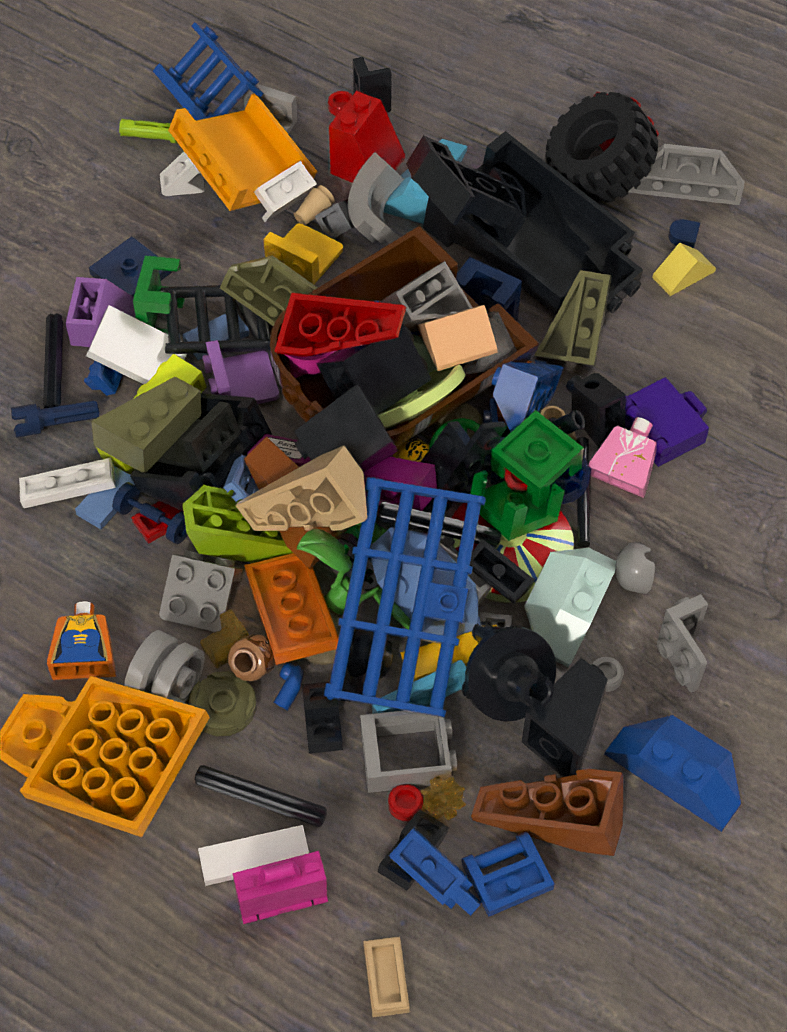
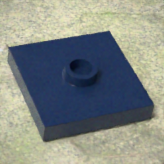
[89,236,172,297]

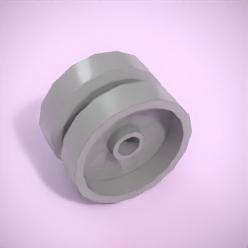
[124,630,205,704]

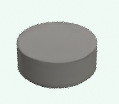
[592,657,624,692]

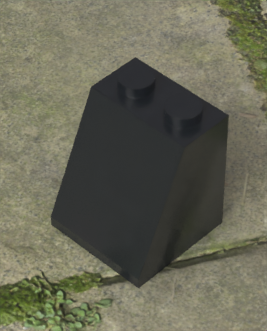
[316,324,432,415]
[294,385,399,472]
[522,658,608,777]

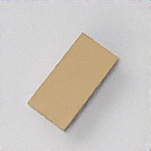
[363,937,410,1017]

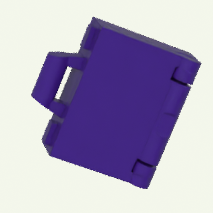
[625,377,709,467]

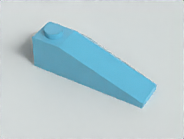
[383,139,468,224]

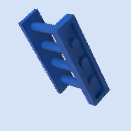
[153,22,264,121]

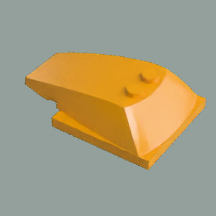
[0,676,210,837]

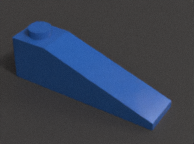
[492,362,564,432]

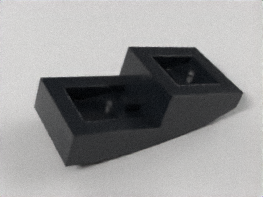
[302,681,343,754]
[378,809,449,891]

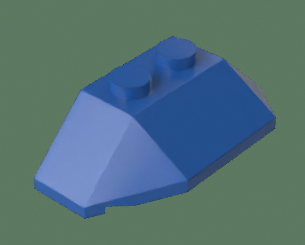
[604,715,741,832]

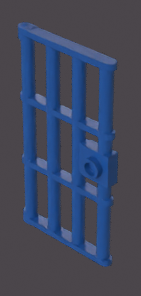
[324,477,486,718]

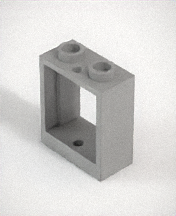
[360,711,457,793]

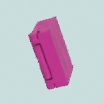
[232,851,328,924]

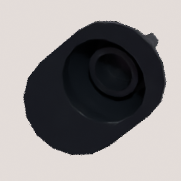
[341,629,393,702]

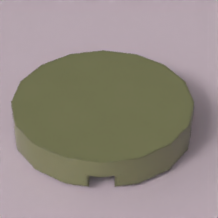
[189,671,257,737]

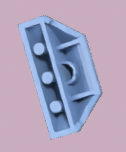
[370,527,481,636]

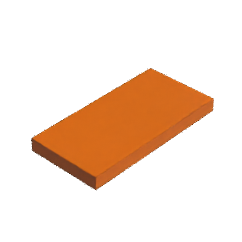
[244,553,339,665]

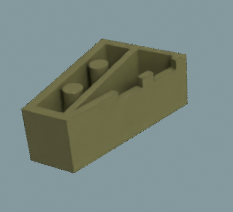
[534,270,612,366]

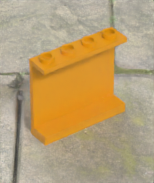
[168,93,318,211]

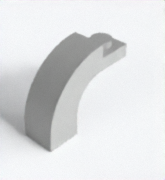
[348,152,404,244]

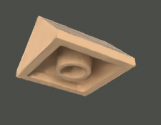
[417,305,498,371]

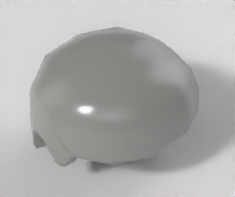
[615,542,655,594]

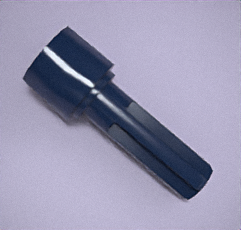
[11,400,99,438]

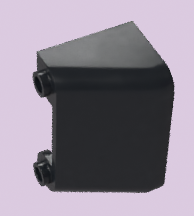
[130,393,272,512]

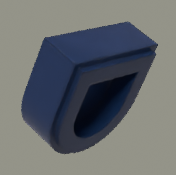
[668,219,700,248]

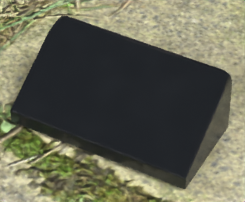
[470,539,535,604]

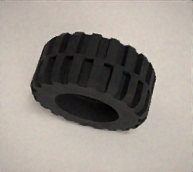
[545,92,658,204]

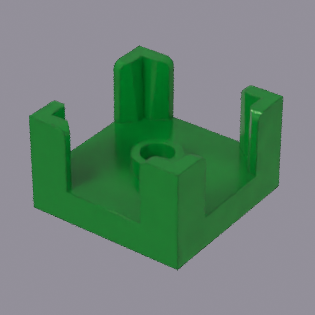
[133,256,185,334]
[491,410,584,508]
[470,470,565,541]

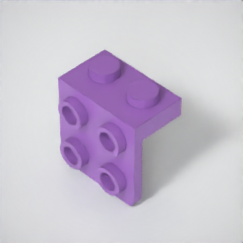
[202,340,279,404]

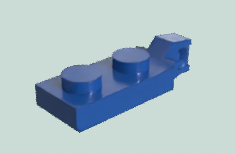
[389,828,481,916]

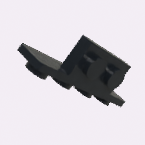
[421,421,507,513]

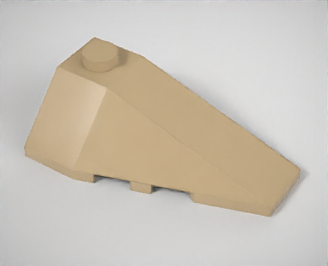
[235,446,368,531]

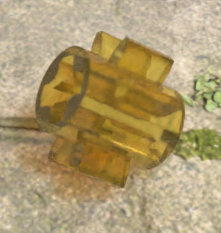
[421,776,466,820]

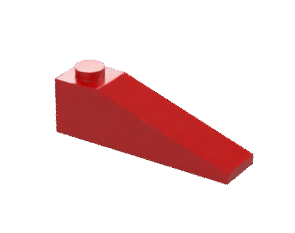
[274,293,407,357]

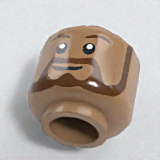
[228,634,275,681]

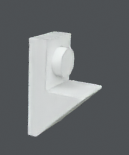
[160,152,205,196]

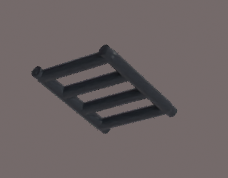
[160,285,271,354]

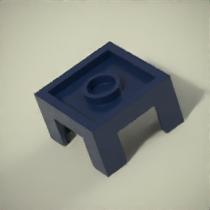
[456,257,522,321]

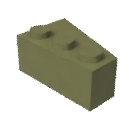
[91,377,201,473]

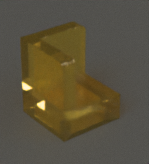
[200,609,249,669]

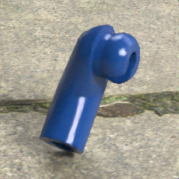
[273,663,304,711]

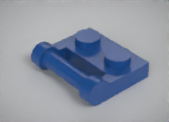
[461,832,555,917]

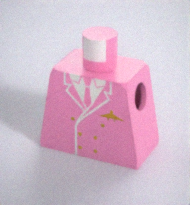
[588,417,657,498]

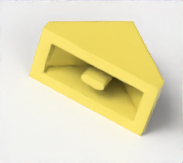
[652,243,716,296]

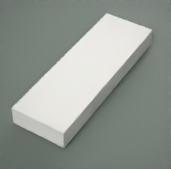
[19,458,116,508]
[198,825,309,886]

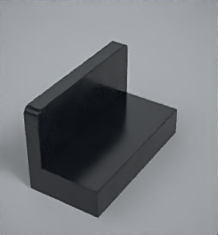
[353,57,392,112]

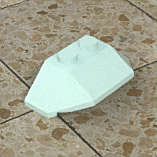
[524,548,616,667]

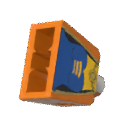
[47,601,116,680]

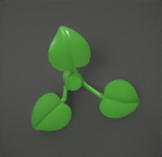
[297,522,411,630]

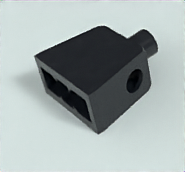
[566,373,626,448]

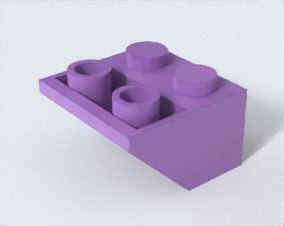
[66,277,136,347]

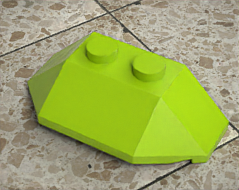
[183,485,293,563]

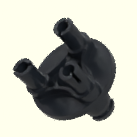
[461,621,556,722]

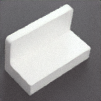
[254,161,317,222]

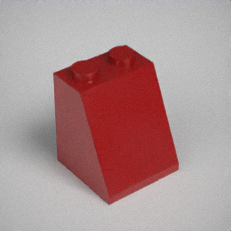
[329,91,405,183]

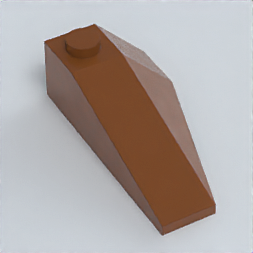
[244,436,352,569]
[471,769,623,856]

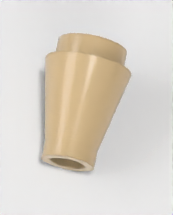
[294,185,335,225]

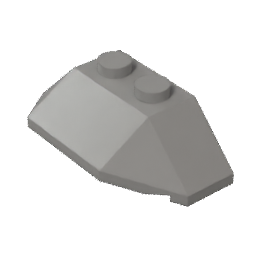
[628,144,745,205]

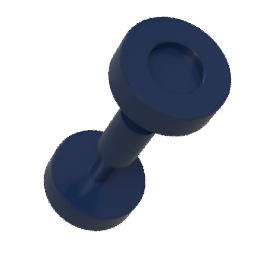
[112,482,188,544]

